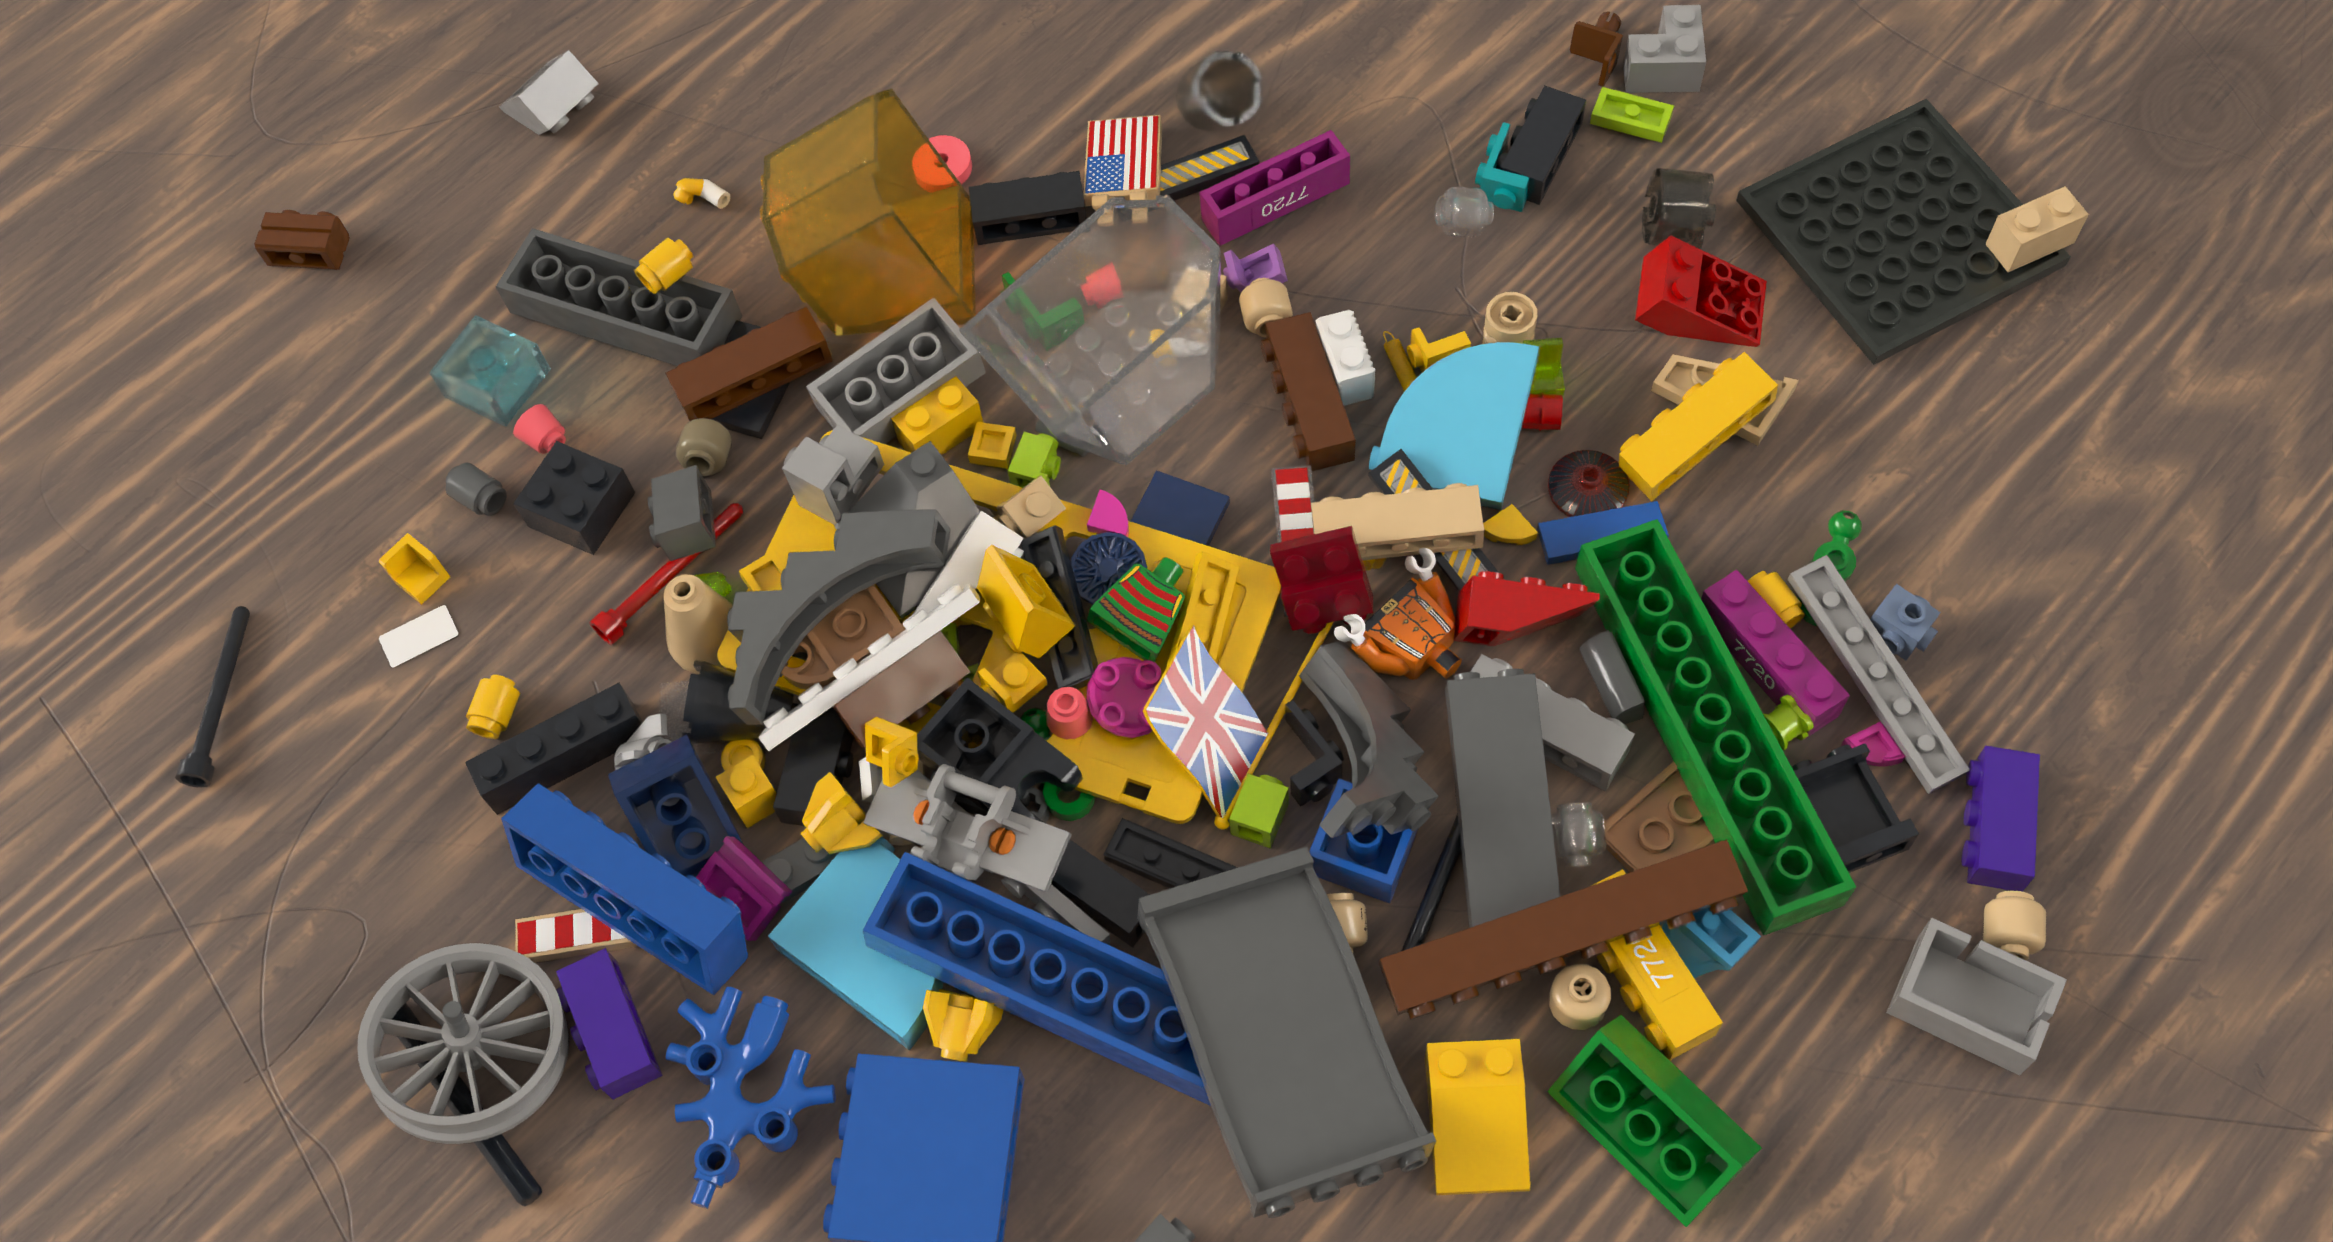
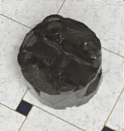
[1642,168,1716,249]

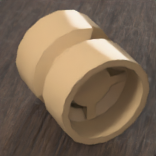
[1482,292,1537,345]

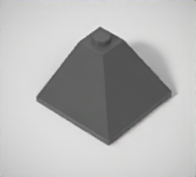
[834,441,980,619]

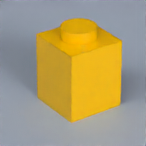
[715,755,777,829]

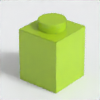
[1229,774,1289,849]

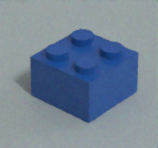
[1309,779,1419,903]

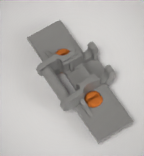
[863,764,1072,892]

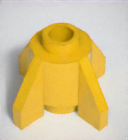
[801,772,883,854]
[923,989,1003,1061]

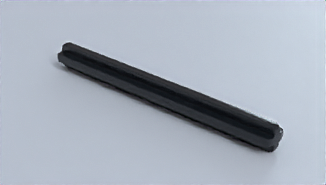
[392,1003,542,1206]

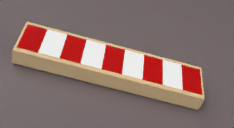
[515,909,637,963]

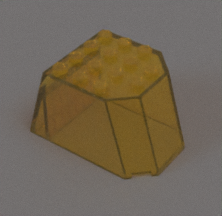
[760,88,976,336]

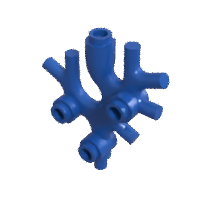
[666,987,836,1209]

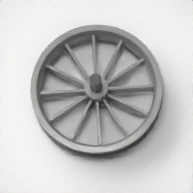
[357,943,569,1144]

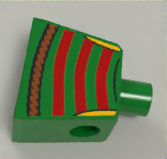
[1087,557,1186,662]

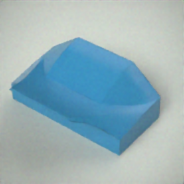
[1662,908,1761,978]

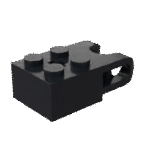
[917,678,1083,819]

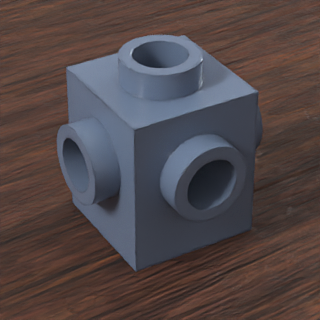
[1870,584,1941,661]

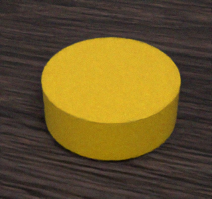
[721,739,765,771]

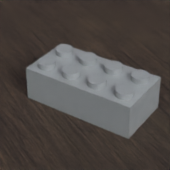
[806,298,986,444]

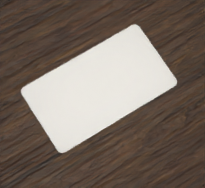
[379,605,458,667]

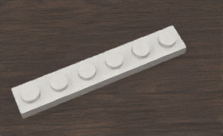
[758,584,981,751]

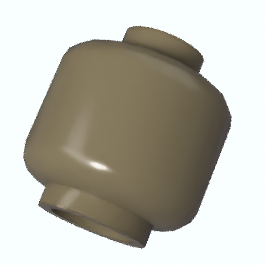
[676,418,732,476]

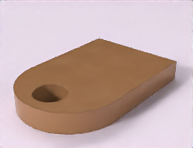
[781,585,905,690]

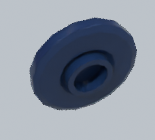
[1071,532,1147,605]

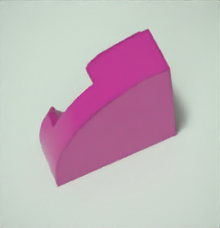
[1087,490,1129,537]
[1841,721,1905,767]

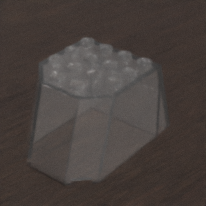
[959,195,1221,466]

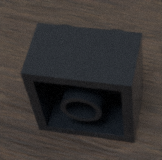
[513,441,636,555]

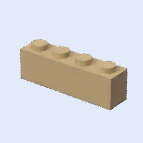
[1311,483,1484,560]

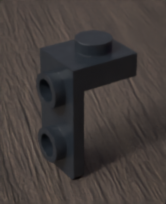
[1285,700,1344,807]

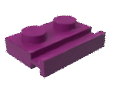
[696,836,793,941]

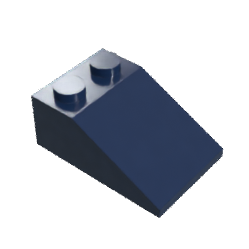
[608,735,745,878]

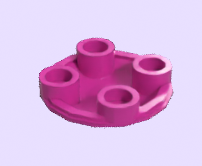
[1086,657,1162,738]

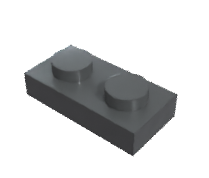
[762,838,839,904]

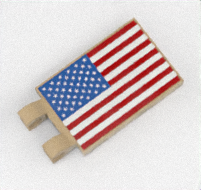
[1083,115,1162,224]

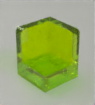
[1523,338,1565,396]

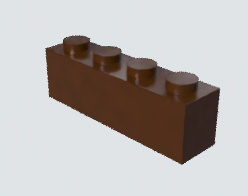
[665,306,833,421]
[1260,312,1356,472]

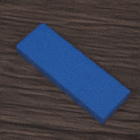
[1537,501,1669,565]

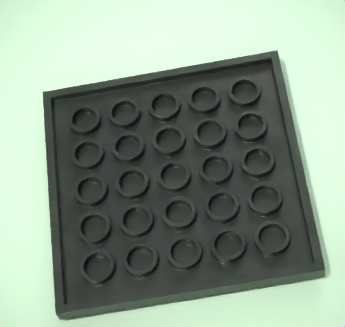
[1736,99,2071,365]

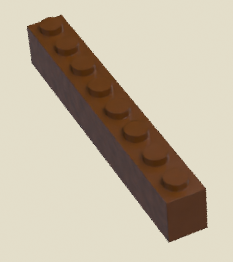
[1379,839,1748,1020]

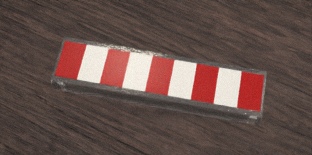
[1271,466,1315,617]

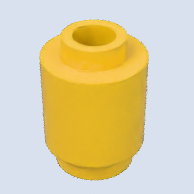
[634,238,694,294]
[1748,571,1805,629]
[466,675,520,739]

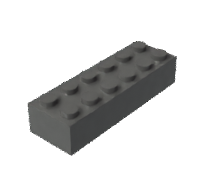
[496,228,742,366]

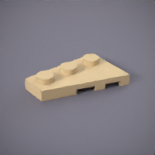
[1651,354,1799,446]

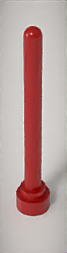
[589,503,743,646]

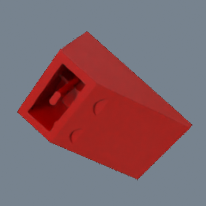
[1635,235,1767,347]
[1453,571,1600,647]

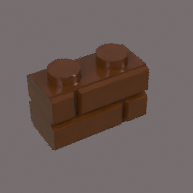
[254,210,350,270]

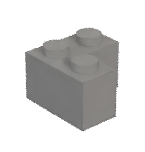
[1623,5,1706,93]
[782,424,884,525]

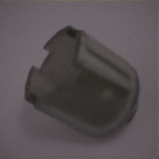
[1176,51,1262,132]

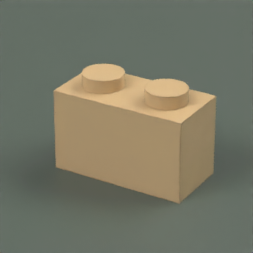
[1986,186,2089,272]

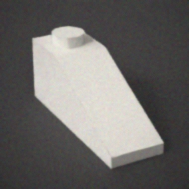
[912,511,1024,615]

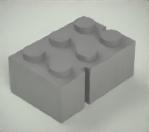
[1886,918,2067,1076]

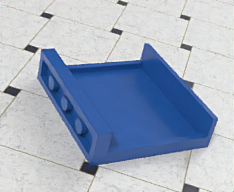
[823,1053,1025,1242]

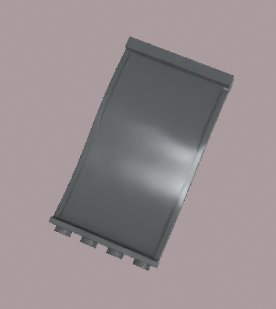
[1137,847,1436,1218]

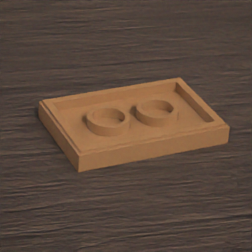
[1592,761,1715,872]

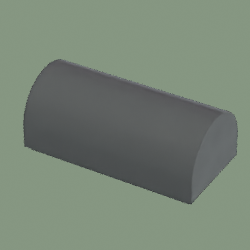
[1579,630,1645,724]

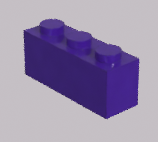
[1961,745,2040,892]
[556,948,663,1100]

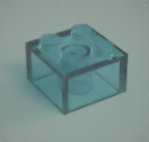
[429,315,551,427]

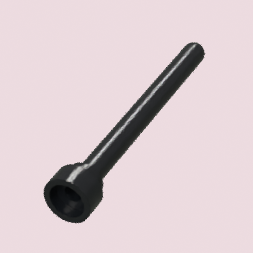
[175,606,250,787]
[1401,795,1461,951]

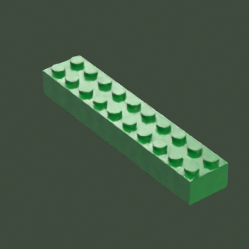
[1575,519,1856,936]

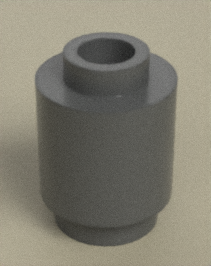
[446,463,507,516]

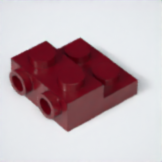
[1270,526,1373,634]

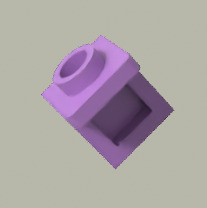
[1223,243,1288,292]

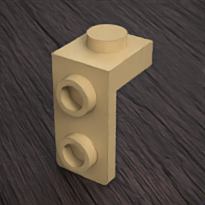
[989,476,1066,539]

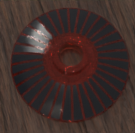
[1548,450,1630,517]

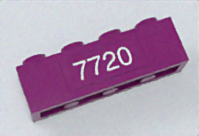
[1200,130,1350,246]
[1701,569,1850,738]

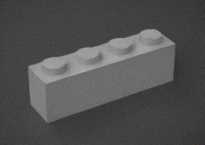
[1471,654,1635,791]

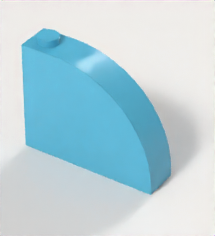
[1369,342,1539,510]
[768,837,944,1050]

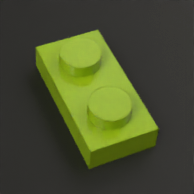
[1590,87,1674,143]

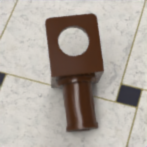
[1570,11,1623,87]

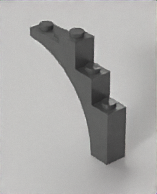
[727,509,950,725]
[1299,641,1438,838]

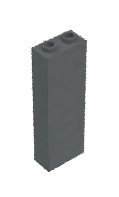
[1445,669,1560,928]

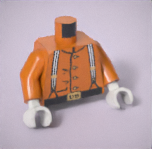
[1334,548,1462,680]

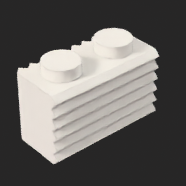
[1315,310,1375,406]

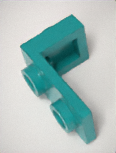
[1475,122,1530,212]

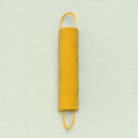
[1383,331,1417,391]

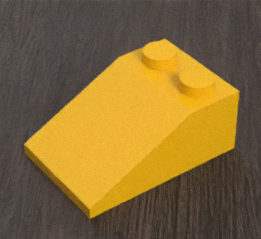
[1425,1039,1530,1195]

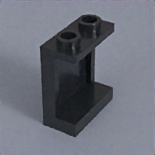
[1792,744,1919,873]

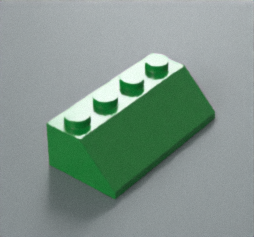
[1547,1015,1762,1227]

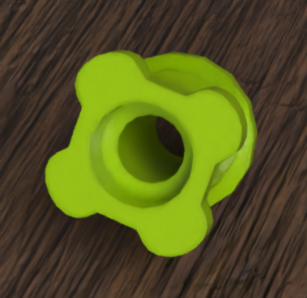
[1763,694,1814,751]

